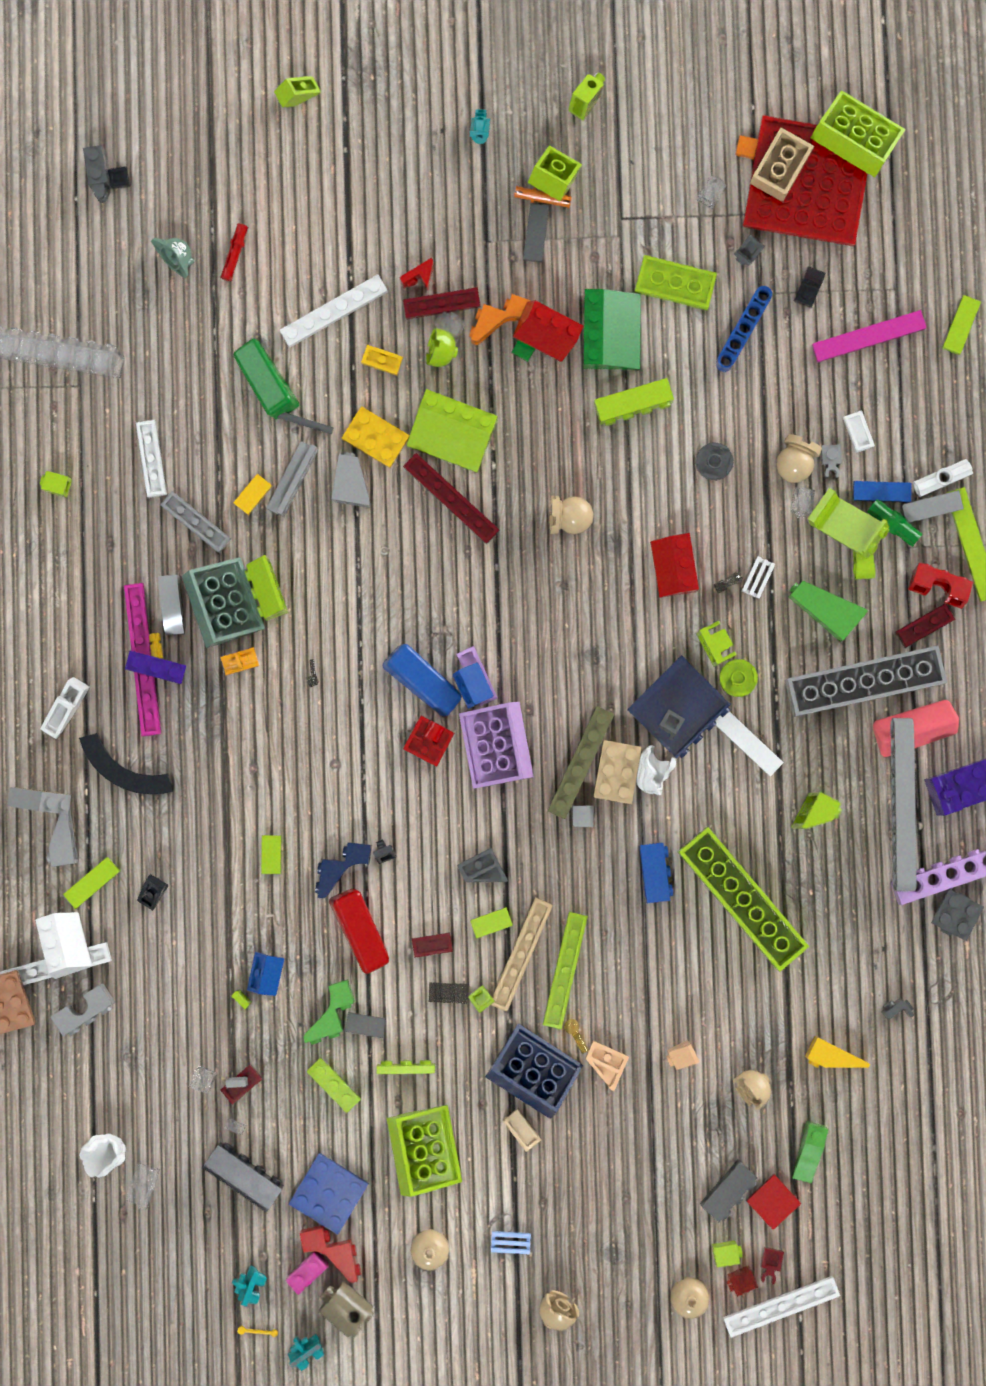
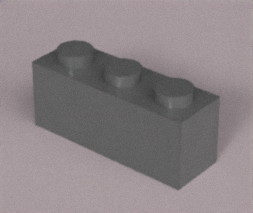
[700,1160,758,1222]

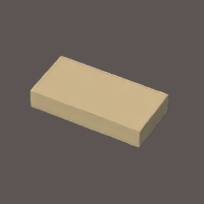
[503,1109,542,1152]

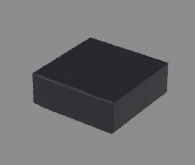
[108,166,130,189]

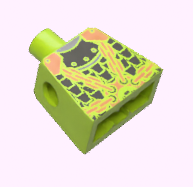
[568,73,605,121]

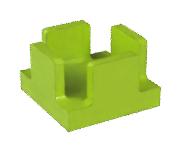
[696,621,737,667]

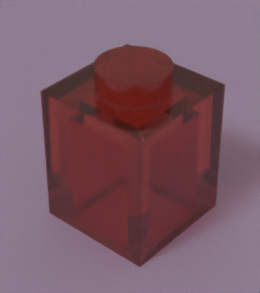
[726,1265,759,1297]

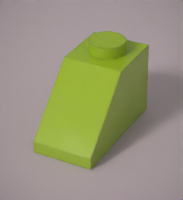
[274,76,321,108]

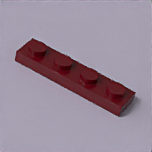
[403,287,481,320]

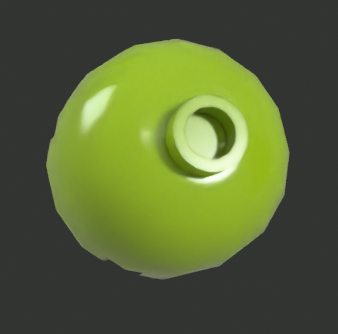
[426,328,458,367]

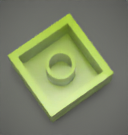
[527,145,582,201]

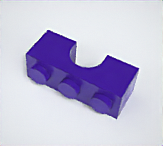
[124,651,187,684]

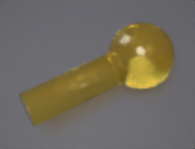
[564,1019,589,1054]

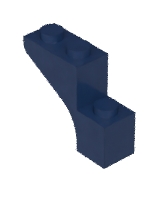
[315,842,372,898]

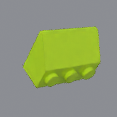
[245,555,288,620]

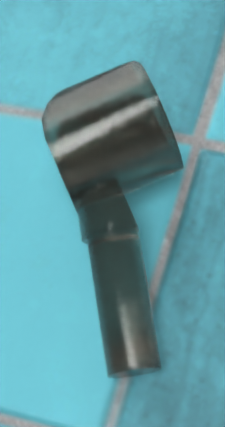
[306,659,319,687]

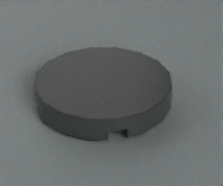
[695,442,734,481]

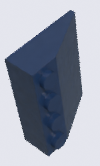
[485,1024,583,1119]

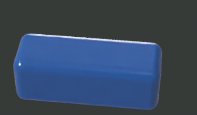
[382,644,462,717]

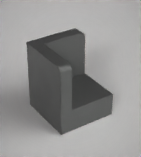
[658,709,685,741]

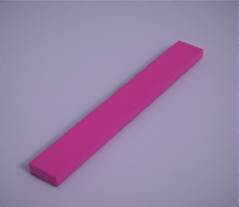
[124,583,161,737]

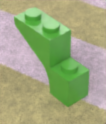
[304,979,355,1045]

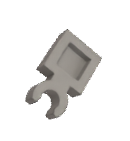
[821,445,842,478]

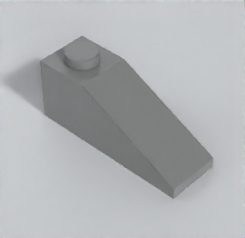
[47,806,78,867]

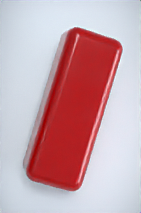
[329,888,389,974]

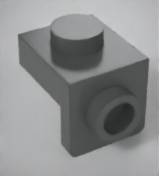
[734,234,765,266]
[881,998,914,1020]

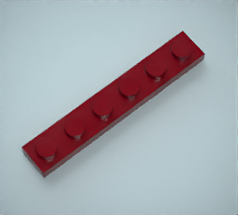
[403,453,500,544]

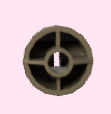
[318,1281,374,1338]

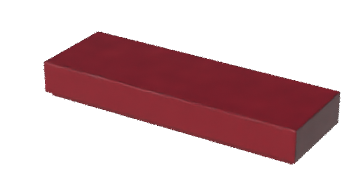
[896,603,956,648]

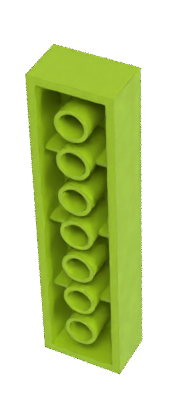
[677,827,810,972]

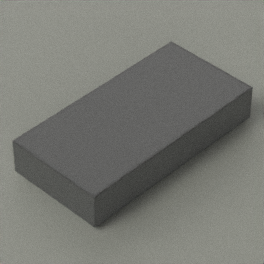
[345,1012,386,1038]

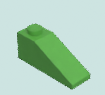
[792,1121,829,1183]

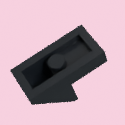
[794,266,826,308]
[137,874,169,911]

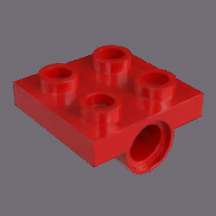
[403,715,455,767]

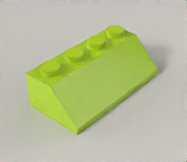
[791,792,842,829]

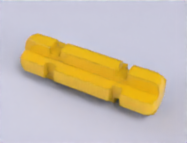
[149,633,163,659]

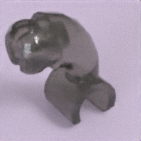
[714,572,743,593]

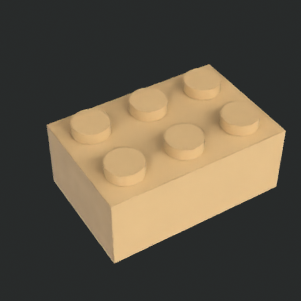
[750,128,814,202]
[593,740,642,804]

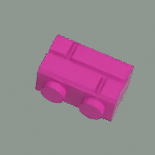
[285,1252,329,1295]

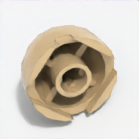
[733,1070,771,1110]
[410,1229,449,1271]
[670,1277,710,1319]
[539,1290,579,1331]

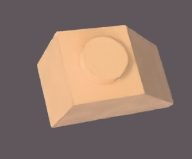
[666,1040,699,1070]

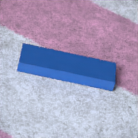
[853,481,912,503]

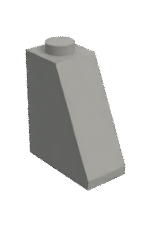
[331,452,371,508]

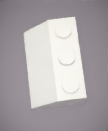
[35,912,92,979]

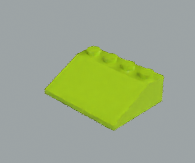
[811,90,906,178]
[407,389,498,473]
[386,1105,462,1197]

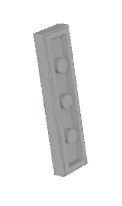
[160,491,231,554]

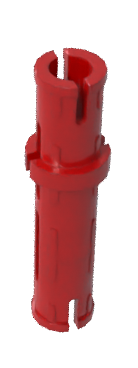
[220,223,249,282]

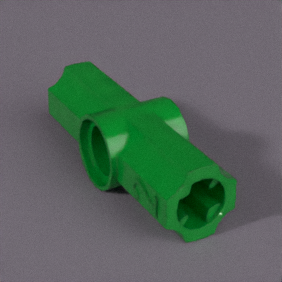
[867,498,923,547]

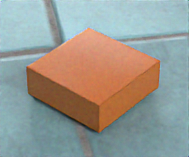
[735,135,758,159]

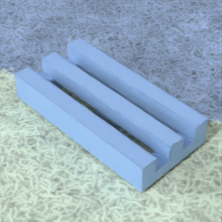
[491,1231,531,1254]

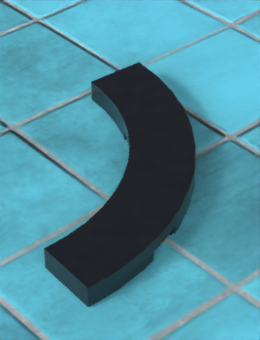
[79,733,173,795]

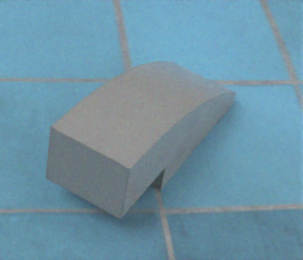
[158,575,185,635]

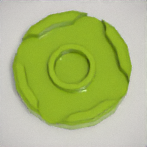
[719,659,758,697]

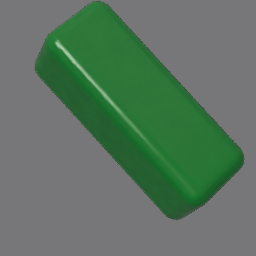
[233,338,299,419]

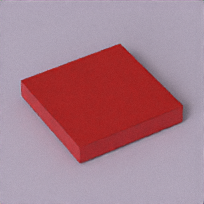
[746,1174,801,1230]

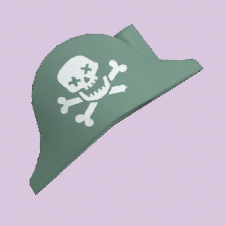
[151,238,194,279]

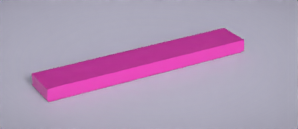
[812,310,927,363]

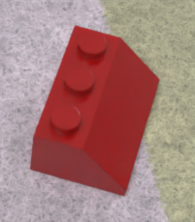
[512,300,584,362]
[650,533,699,598]

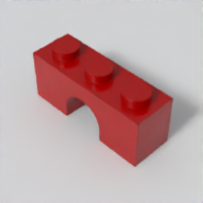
[908,562,973,609]

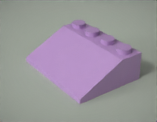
[459,702,534,789]

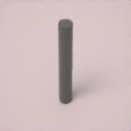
[277,413,334,435]

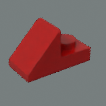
[399,258,434,291]

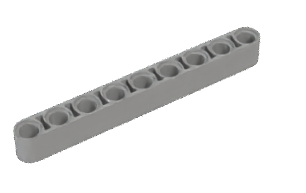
[890,718,917,891]

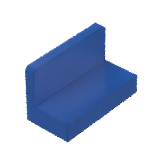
[452,662,494,709]
[247,952,284,996]

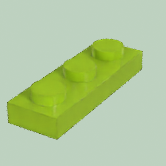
[306,1057,361,1113]
[376,1060,436,1074]

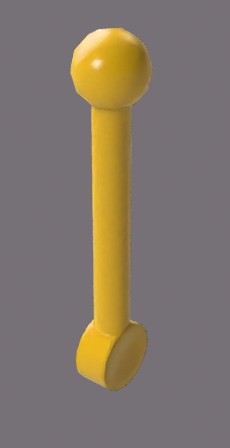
[237,1326,278,1337]

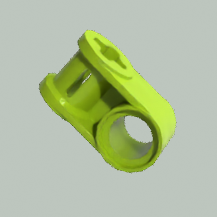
[853,551,876,580]

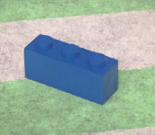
[639,843,673,903]

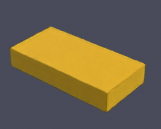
[233,474,273,515]

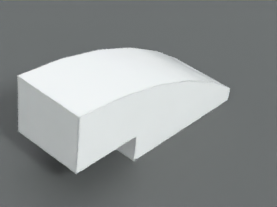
[40,677,90,739]

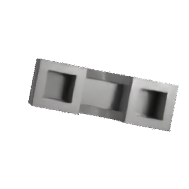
[51,983,116,1037]

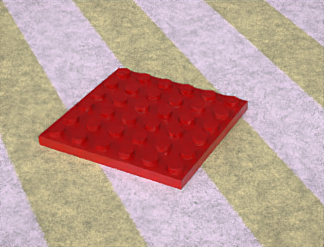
[742,115,867,247]

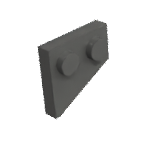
[457,848,508,882]

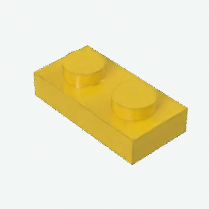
[361,345,403,376]

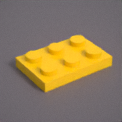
[341,406,410,468]

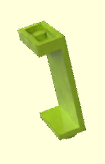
[808,488,889,558]

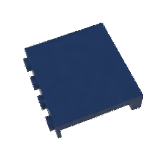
[627,655,731,759]

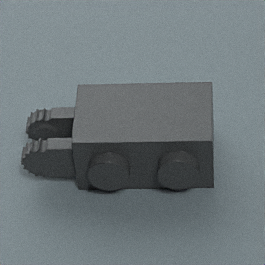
[83,145,111,203]

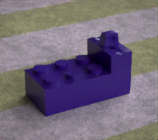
[924,759,986,816]

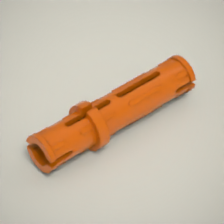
[514,185,572,208]

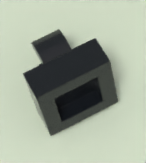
[373,840,397,864]

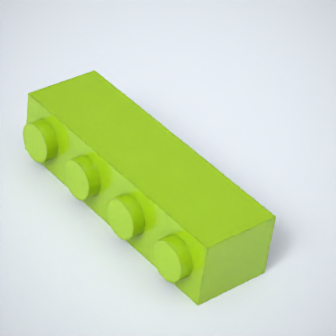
[594,378,674,426]

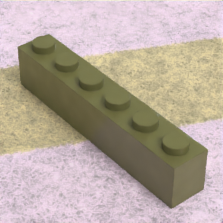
[548,706,614,819]

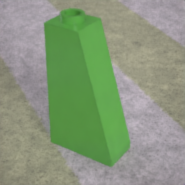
[788,581,868,642]

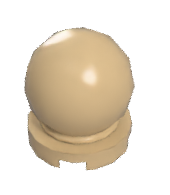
[776,434,822,483]
[550,496,594,535]

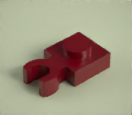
[760,1247,784,1284]

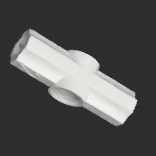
[913,459,973,497]

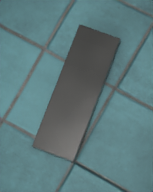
[523,203,549,263]

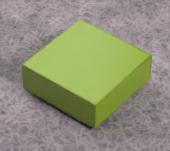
[468,985,495,1013]
[231,990,252,1009]

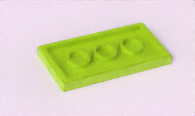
[635,255,717,311]

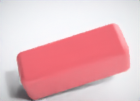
[873,700,959,757]

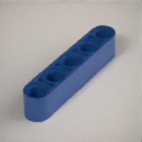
[716,286,772,372]

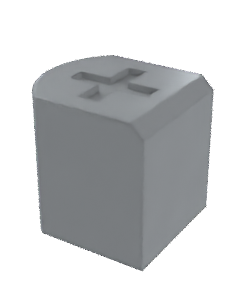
[572,806,594,827]

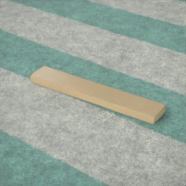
[491,897,553,1012]

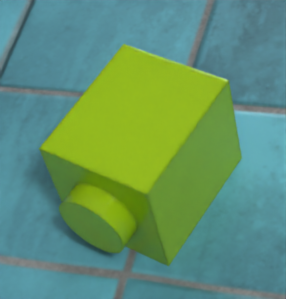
[40,471,72,498]
[712,1240,743,1268]

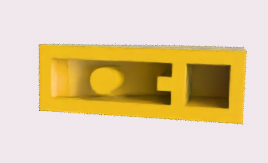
[805,1036,870,1068]

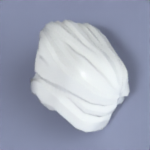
[636,745,676,795]
[79,1133,126,1177]

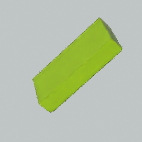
[261,835,282,874]
[470,907,513,939]

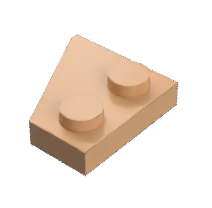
[586,1040,629,1091]

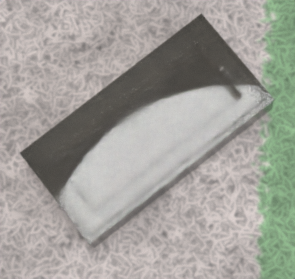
[428,982,468,1004]

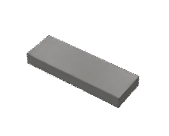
[902,490,964,523]

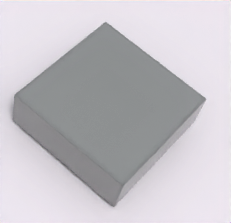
[226,1077,248,1088]

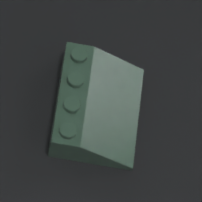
[182,557,265,648]

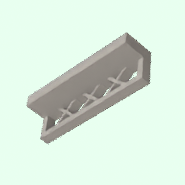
[266,441,318,518]

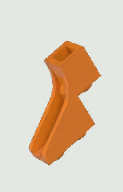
[469,294,531,345]

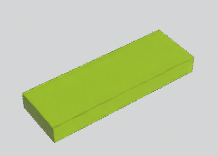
[942,295,981,355]
[63,857,121,909]

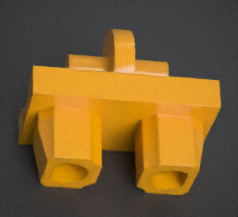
[221,647,259,676]

